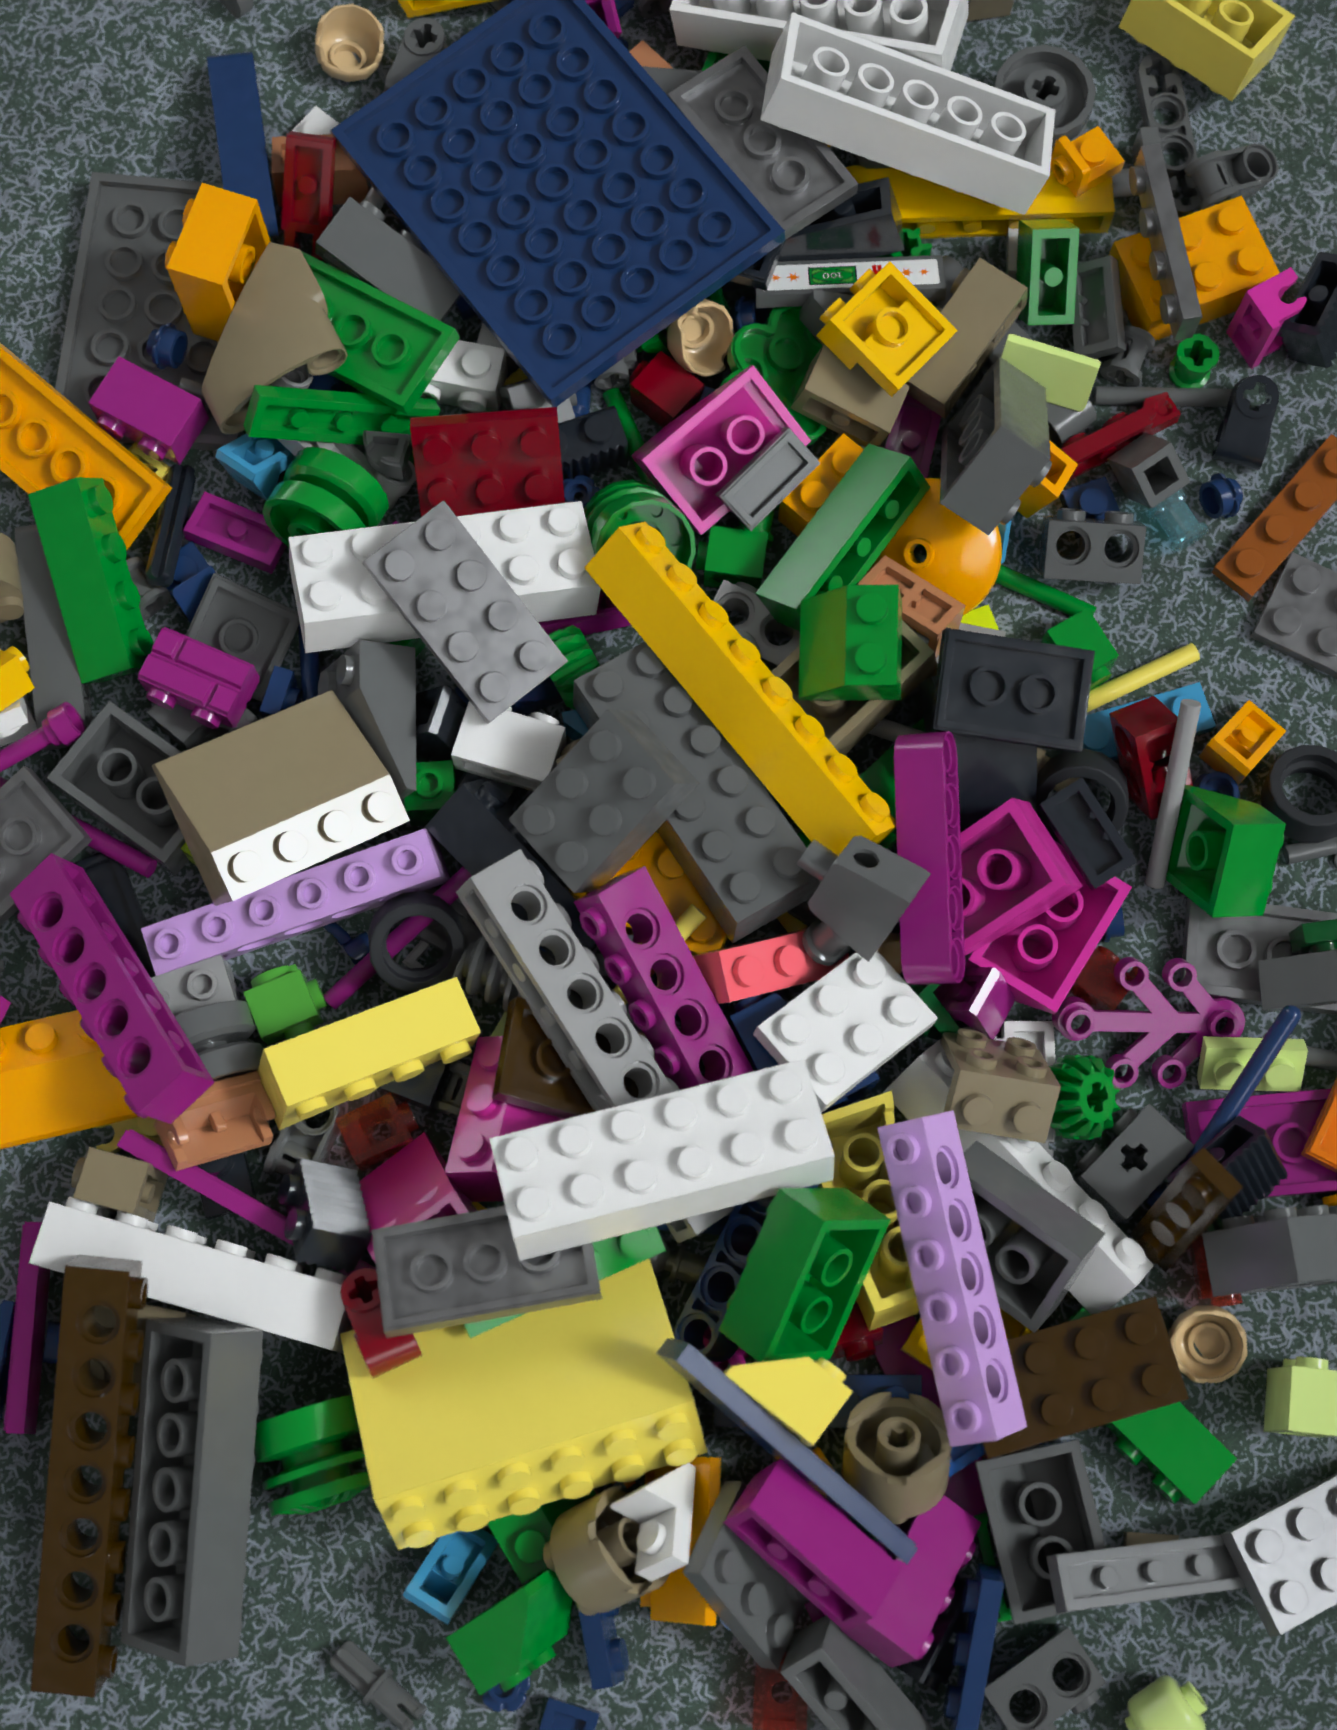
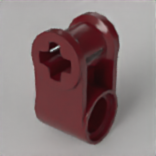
[340,1268,423,1379]

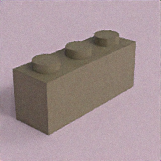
[906,258,1027,419]

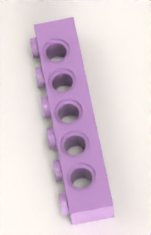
[141,828,450,976]
[877,1111,1027,1447]

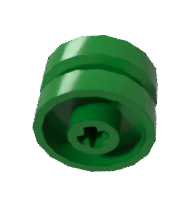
[262,447,389,547]

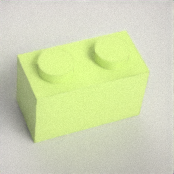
[1264,1357,1337,1438]

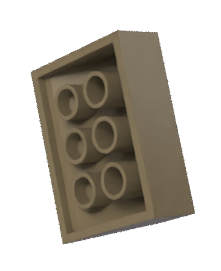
[152,690,410,906]

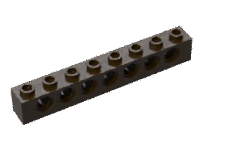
[30,1255,148,1698]

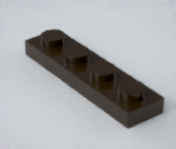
[1129,1148,1243,1272]

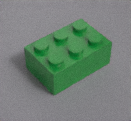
[719,1188,891,1363]

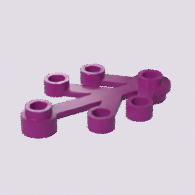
[1052,957,1245,1089]

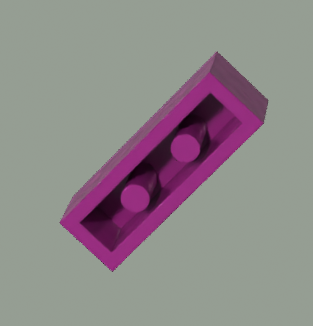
[723,1458,902,1632]
[840,1495,981,1668]

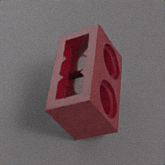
[1109,696,1193,820]

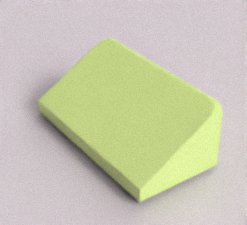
[1001,334,1101,412]

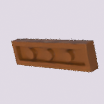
[1212,434,1337,602]

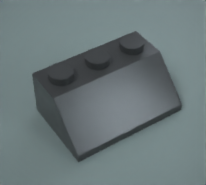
[975,1439,1106,1625]

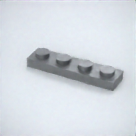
[1129,143,1202,340]

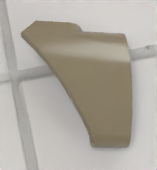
[201,242,348,434]

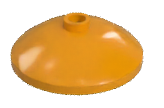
[865,478,1002,616]

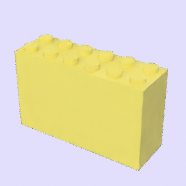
[340,1258,708,1550]

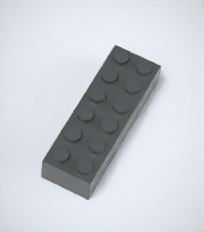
[573,642,820,944]
[120,1316,263,1667]

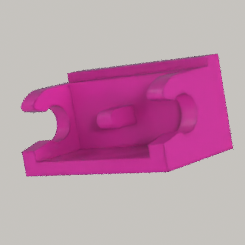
[1226,267,1307,369]

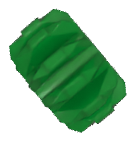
[548,625,600,710]
[1049,1054,1121,1140]

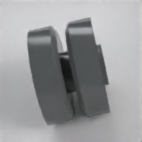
[994,45,1096,155]
[174,1000,264,1082]

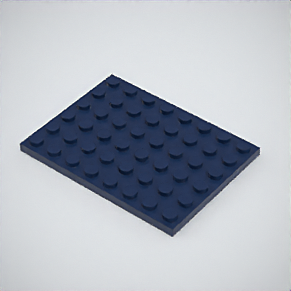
[331,0,786,407]

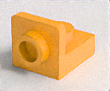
[1051,126,1125,197]

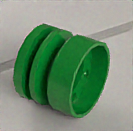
[584,480,696,569]
[254,1395,371,1517]

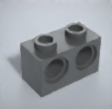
[1039,508,1147,584]
[984,1624,1107,1730]

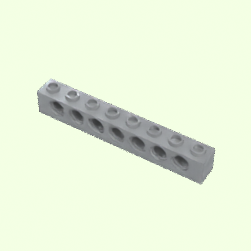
[456,849,734,1243]

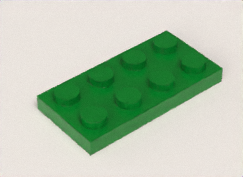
[301,251,460,415]

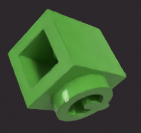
[243,964,327,1045]

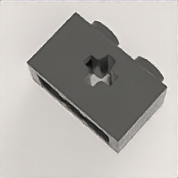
[1074,1104,1195,1224]

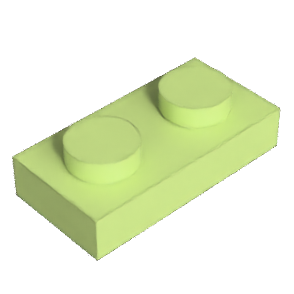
[1197,1036,1308,1092]

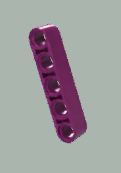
[894,731,965,985]

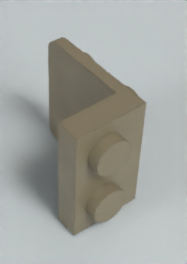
[940,1029,1061,1143]

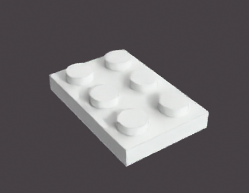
[753,951,938,1113]

